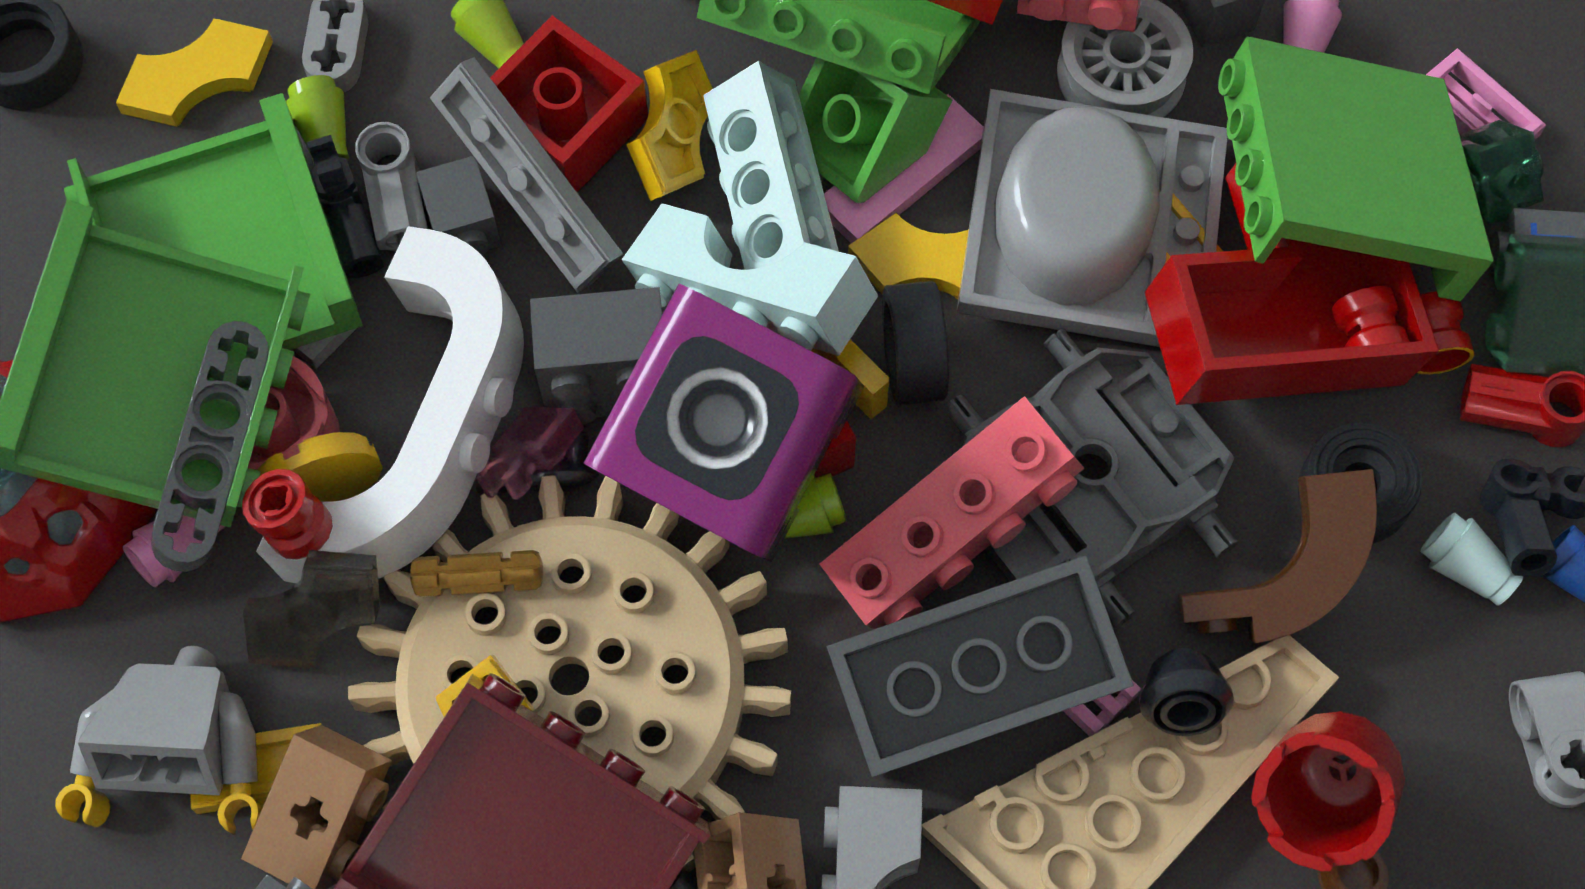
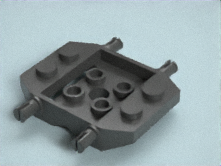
[943,329,1239,629]

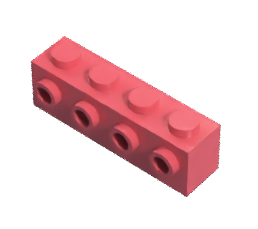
[819,396,1084,629]

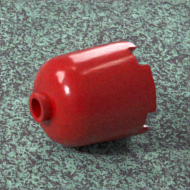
[1251,711,1405,872]

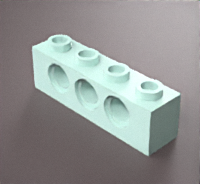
[703,61,839,270]

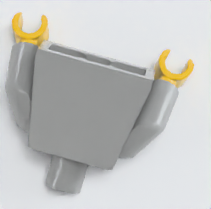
[55,646,263,835]

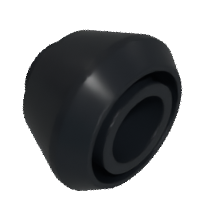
[1139,648,1234,736]

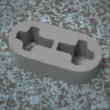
[302,0,369,92]

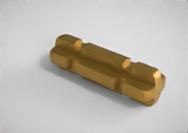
[410,550,543,597]

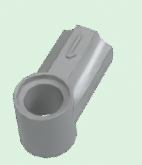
[355,122,429,252]

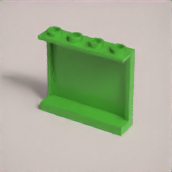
[697,0,980,94]
[1218,36,1493,301]
[64,93,363,350]
[0,200,310,528]

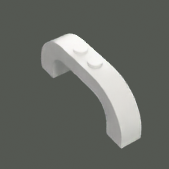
[256,226,524,588]

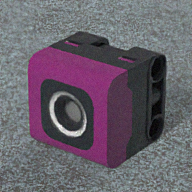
[584,284,865,562]

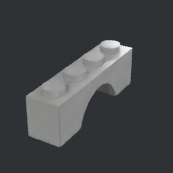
[822,786,922,889]

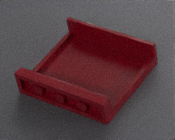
[334,673,710,889]

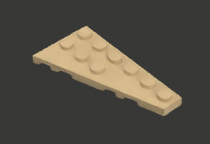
[921,635,1339,889]

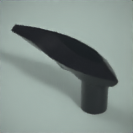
[476,432,599,493]

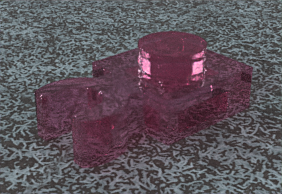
[476,407,584,499]

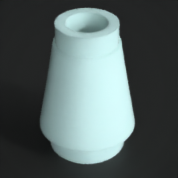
[1420,512,1523,606]

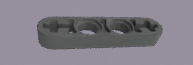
[151,321,268,572]

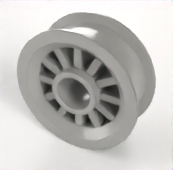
[1057,0,1193,118]

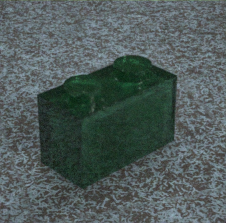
[1485,234,1585,375]

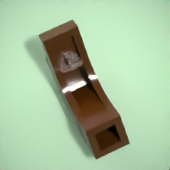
[1178,469,1377,643]

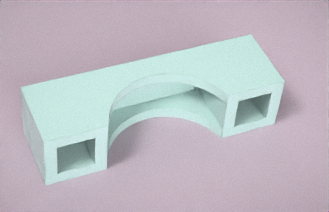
[622,204,878,356]

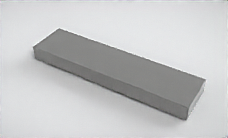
[430,57,623,293]

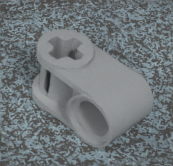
[1509,671,1585,808]

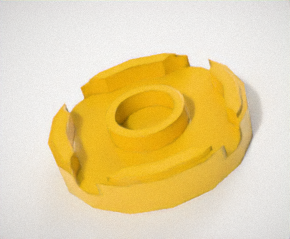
[257,432,383,502]

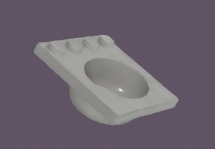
[956,89,1227,347]

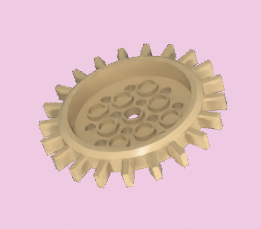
[348,475,791,872]

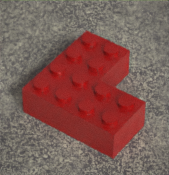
[1145,163,1439,405]

